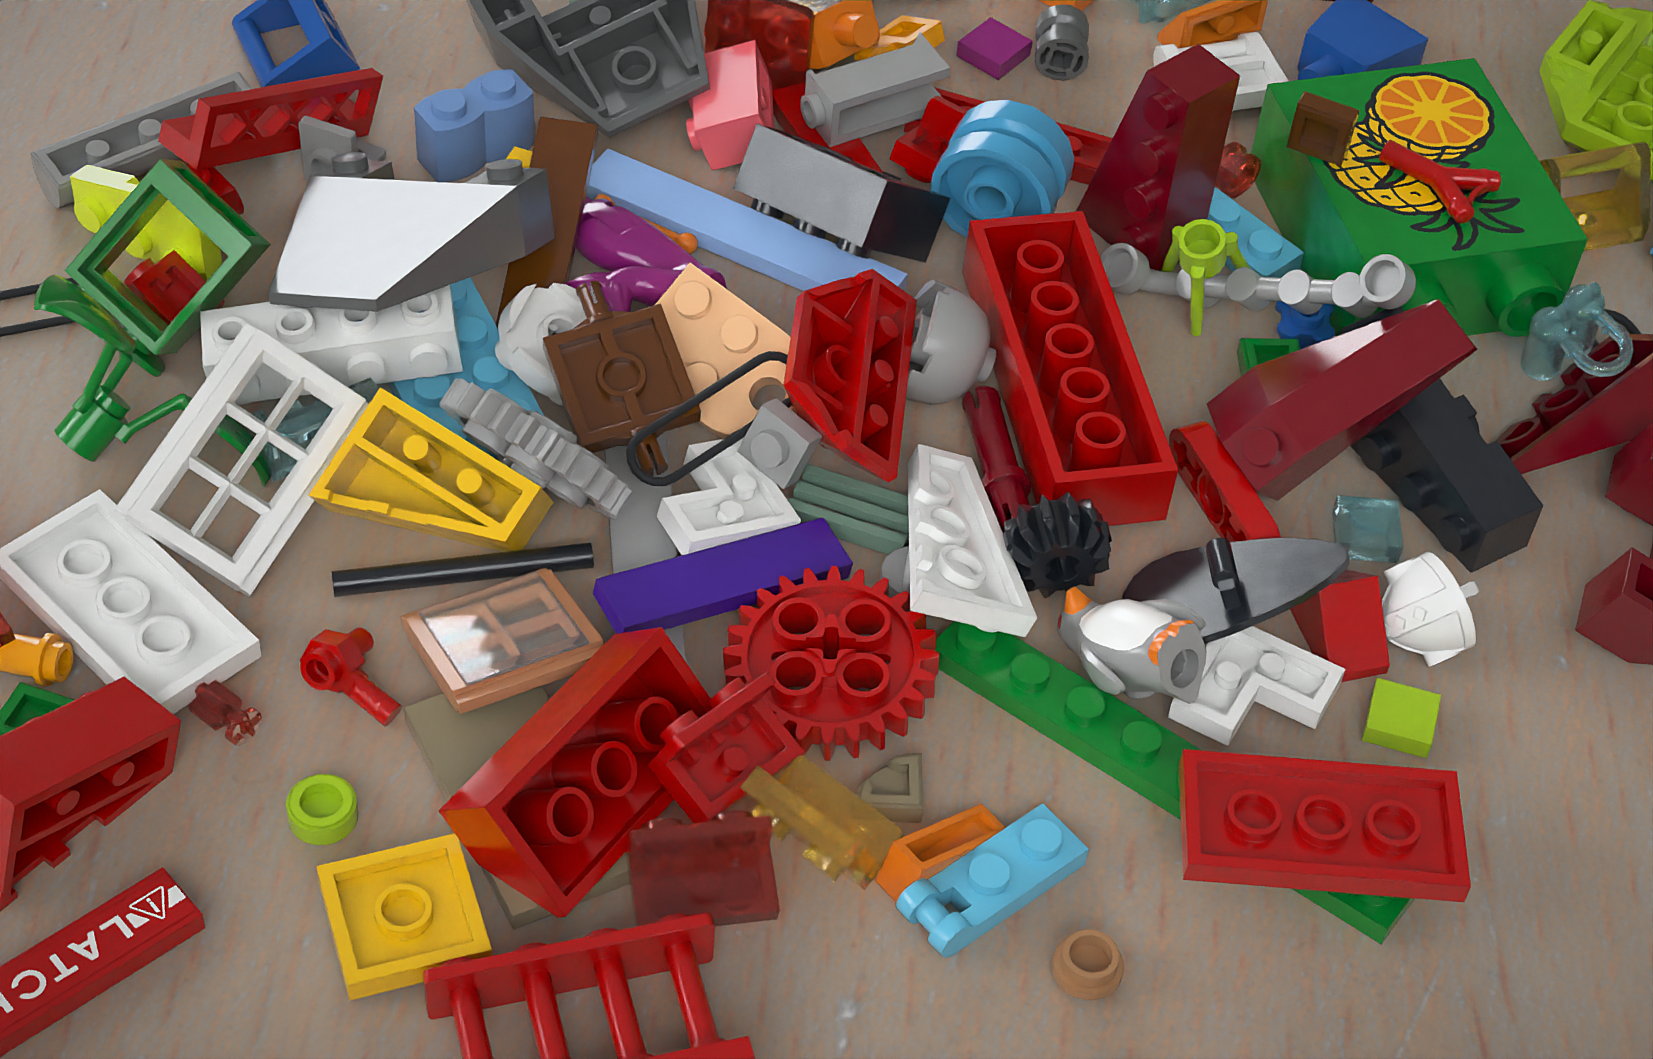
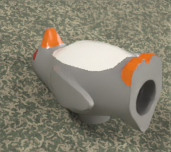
[1057,587,1207,704]

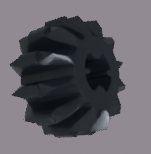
[1003,491,1112,598]

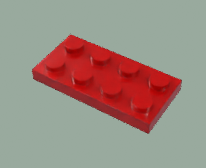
[1179,749,1471,902]

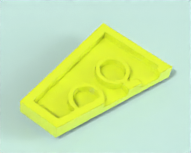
[70,165,222,282]

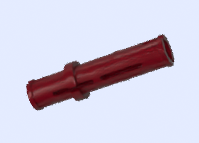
[962,386,1031,534]

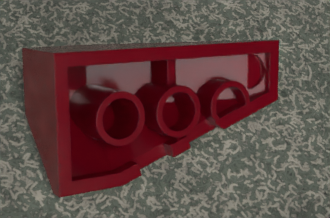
[1206,299,1478,501]
[1496,334,1653,474]

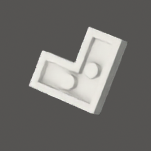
[657,438,801,555]
[1168,626,1346,746]

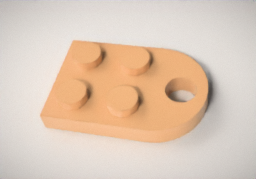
[655,263,797,439]

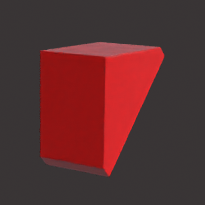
[1290,570,1390,682]

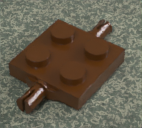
[543,281,701,476]

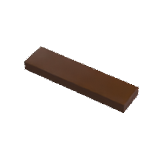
[496,116,599,335]

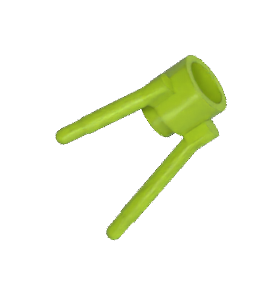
[1161,219,1251,337]

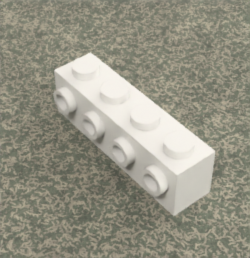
[200,285,463,405]

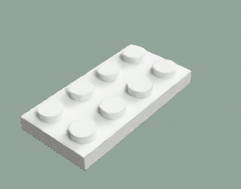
[0,489,262,714]

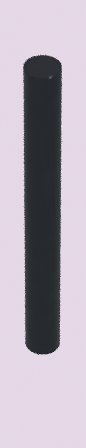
[331,542,594,597]

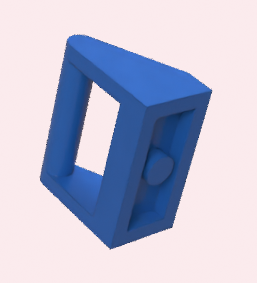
[232,0,360,87]

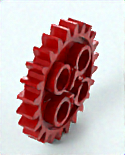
[723,566,939,761]

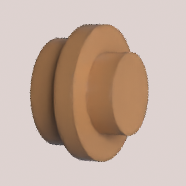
[1052,929,1124,1000]

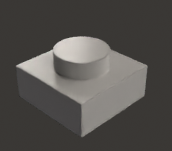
[737,398,822,490]

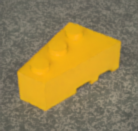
[308,387,554,552]

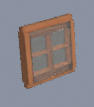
[401,568,604,714]

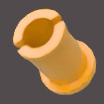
[0,629,73,687]

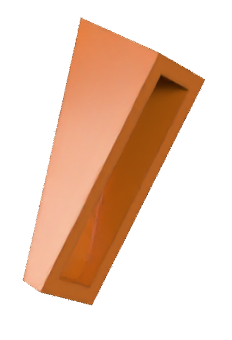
[875,803,1006,903]

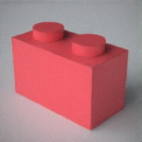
[686,40,774,171]

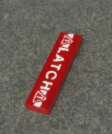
[0,867,205,1057]

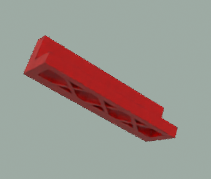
[158,68,383,170]

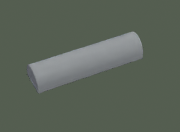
[31,71,252,209]

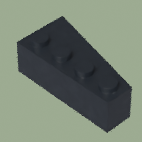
[1340,306,1543,573]

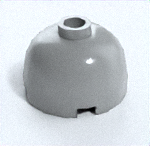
[906,279,996,405]

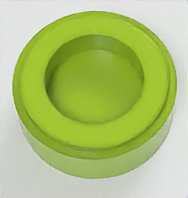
[286,774,358,845]

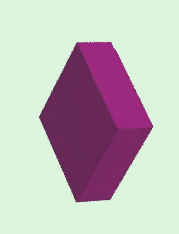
[956,17,1033,80]

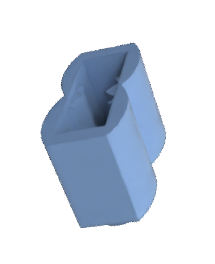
[414,69,535,182]

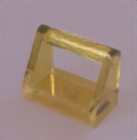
[1540,142,1651,252]

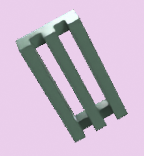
[788,464,909,555]

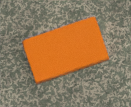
[1157,0,1268,48]

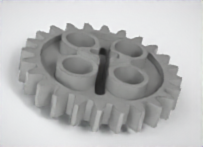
[439,378,632,519]

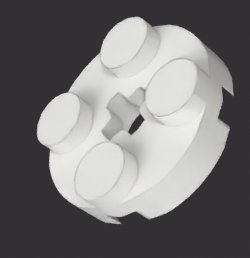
[495,283,587,405]

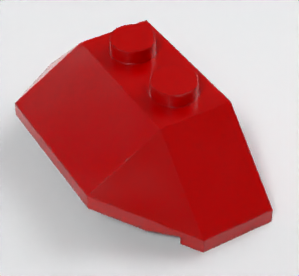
[783,269,917,483]

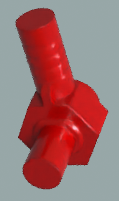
[299,627,402,727]

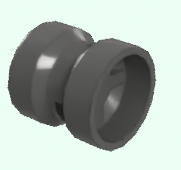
[1035,4,1089,81]

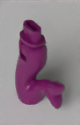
[564,196,727,312]

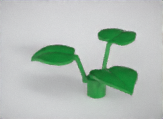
[34,275,270,487]

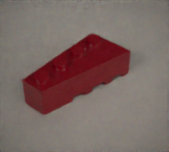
[1076,44,1240,271]

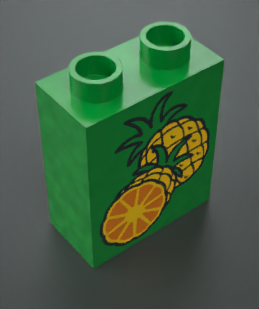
[1247,58,1588,337]

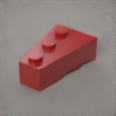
[0,676,181,912]

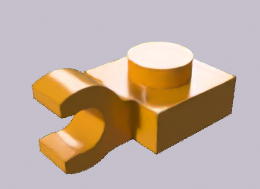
[854,15,945,61]

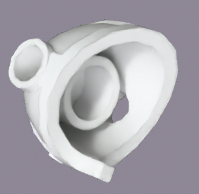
[1382,551,1479,667]

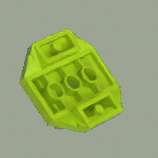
[1539,0,1653,183]

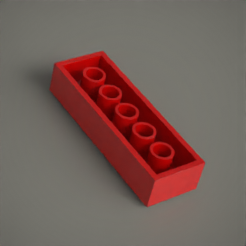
[962,211,1178,526]

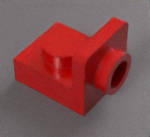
[124,250,225,329]

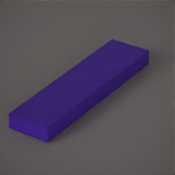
[593,518,853,634]

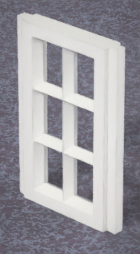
[114,323,369,597]

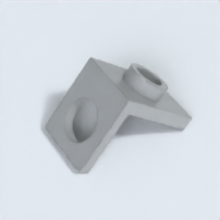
[298,115,386,181]

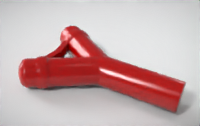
[1379,140,1501,224]

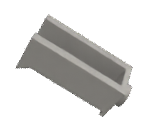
[800,32,951,147]

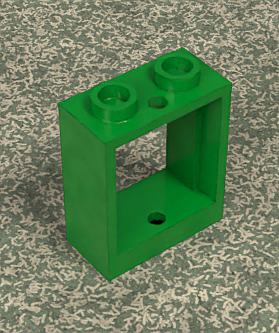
[64,159,271,355]

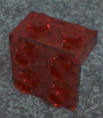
[704,0,815,90]

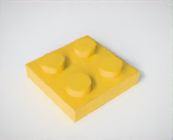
[316,833,492,1001]

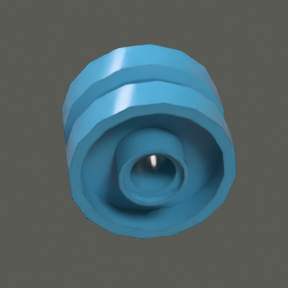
[930,100,1075,238]

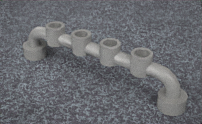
[1100,243,1416,318]

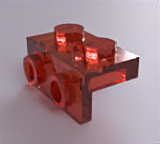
[626,810,780,927]

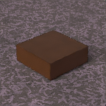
[1286,91,1360,166]

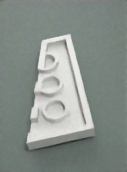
[907,444,1037,637]

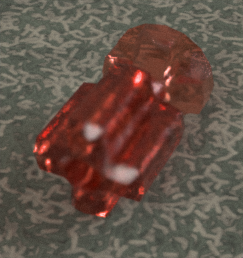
[188,680,262,746]

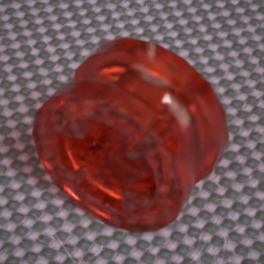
[1215,142,1262,199]

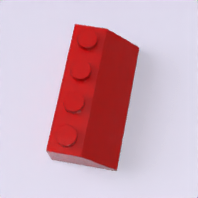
[438,627,712,918]

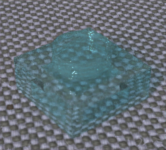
[1332,495,1403,563]

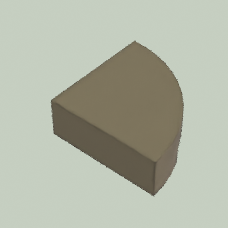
[853,753,923,823]

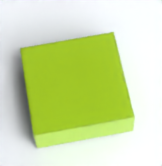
[1362,678,1441,759]

